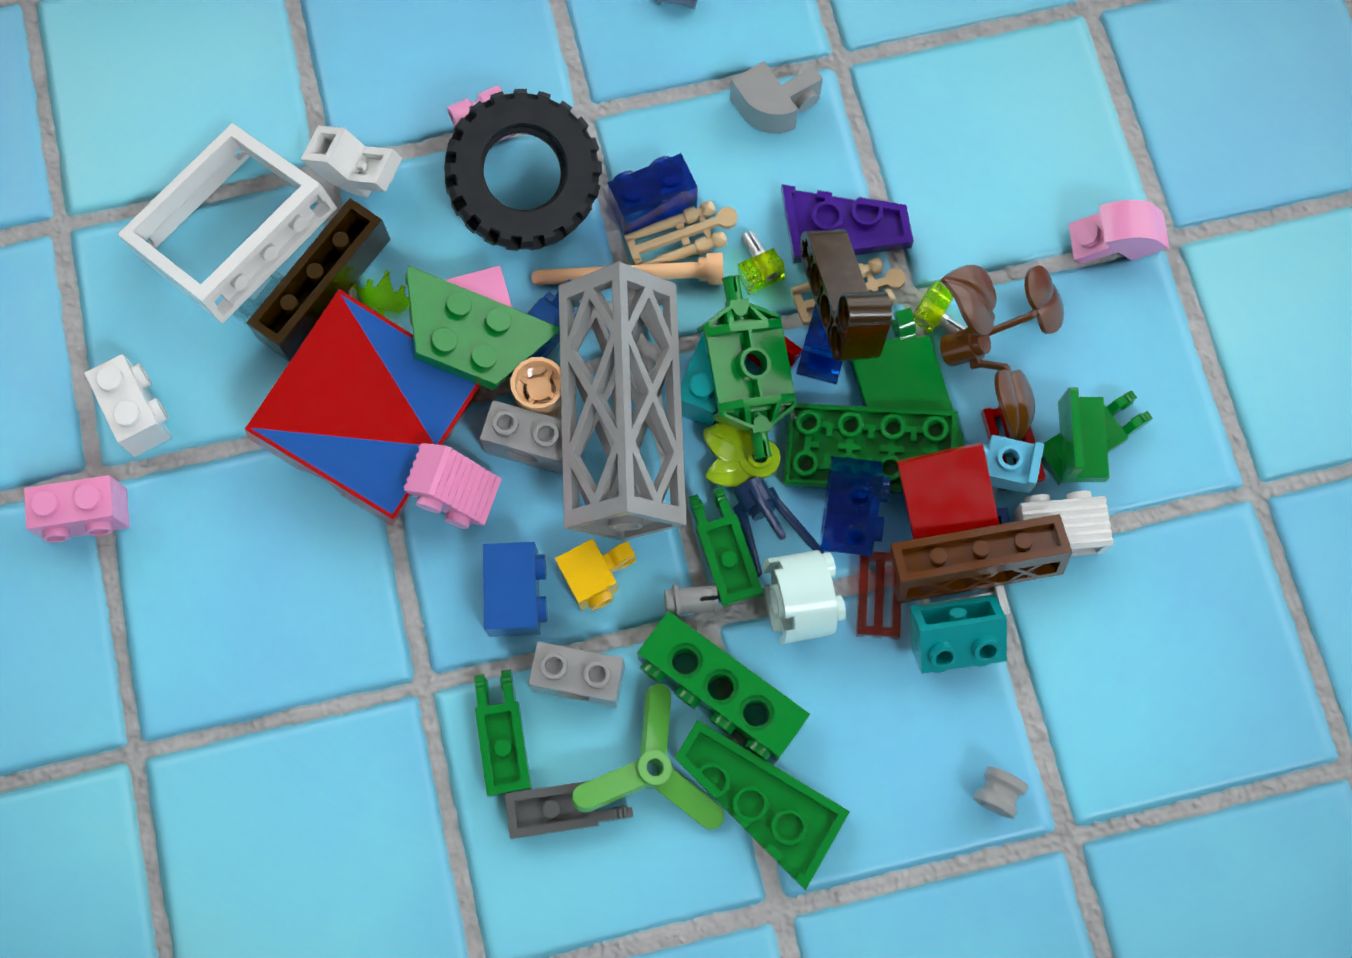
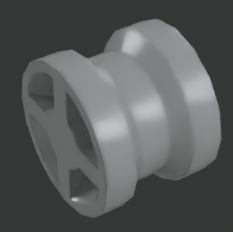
[973,766,1029,819]

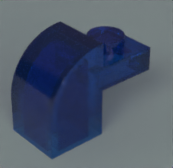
[796,304,843,385]

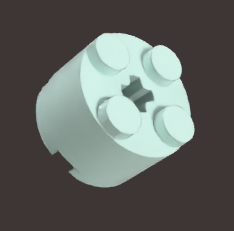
[763,550,846,645]

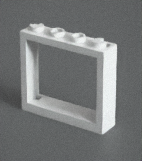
[118,123,338,324]

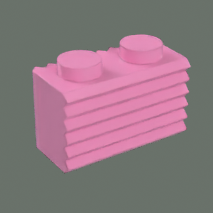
[403,443,502,529]

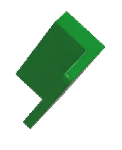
[1058,387,1110,482]

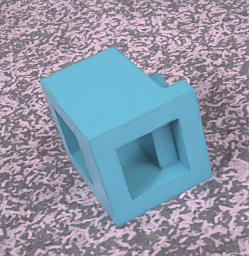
[983,435,1044,494]

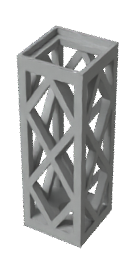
[559,261,687,541]

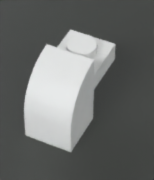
[301,126,402,198]

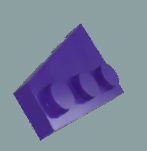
[781,184,914,264]

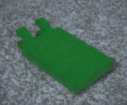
[849,308,965,447]

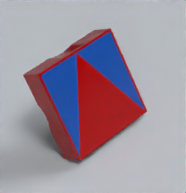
[244,289,481,526]

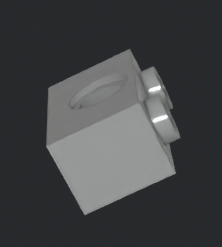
[480,400,563,475]
[528,642,625,708]

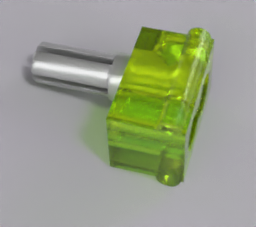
[738,231,785,295]
[913,280,966,334]

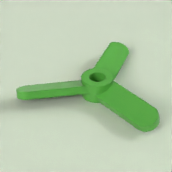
[572,683,724,829]

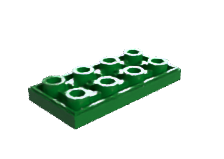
[784,403,958,494]

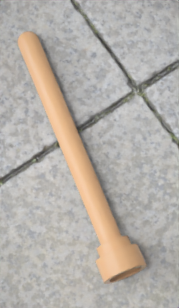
[531,252,724,286]

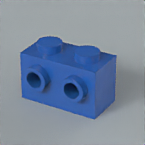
[483,542,548,637]

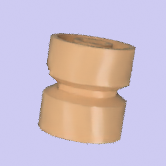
[511,357,562,419]

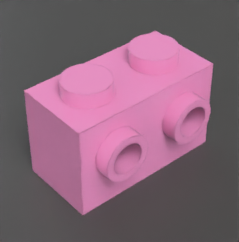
[24,475,130,543]

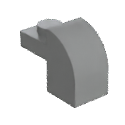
[730,61,823,134]

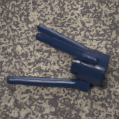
[733,477,825,577]

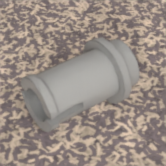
[664,584,719,618]

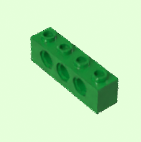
[637,611,810,761]

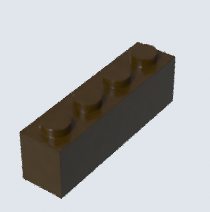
[246,198,391,362]

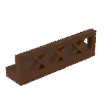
[890,514,1072,604]

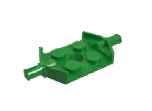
[697,275,797,460]

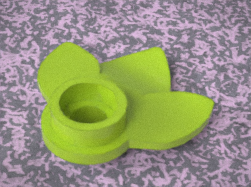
[703,423,781,488]

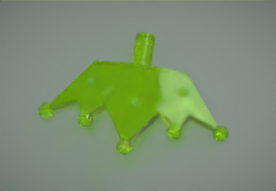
[352,270,410,316]

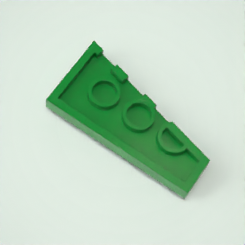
[675,720,850,890]

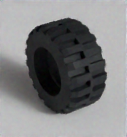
[444,89,602,251]

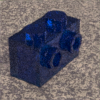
[607,153,698,235]
[820,456,890,556]

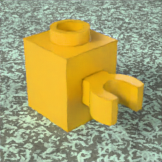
[555,538,636,611]

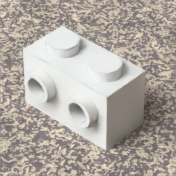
[84,354,172,457]

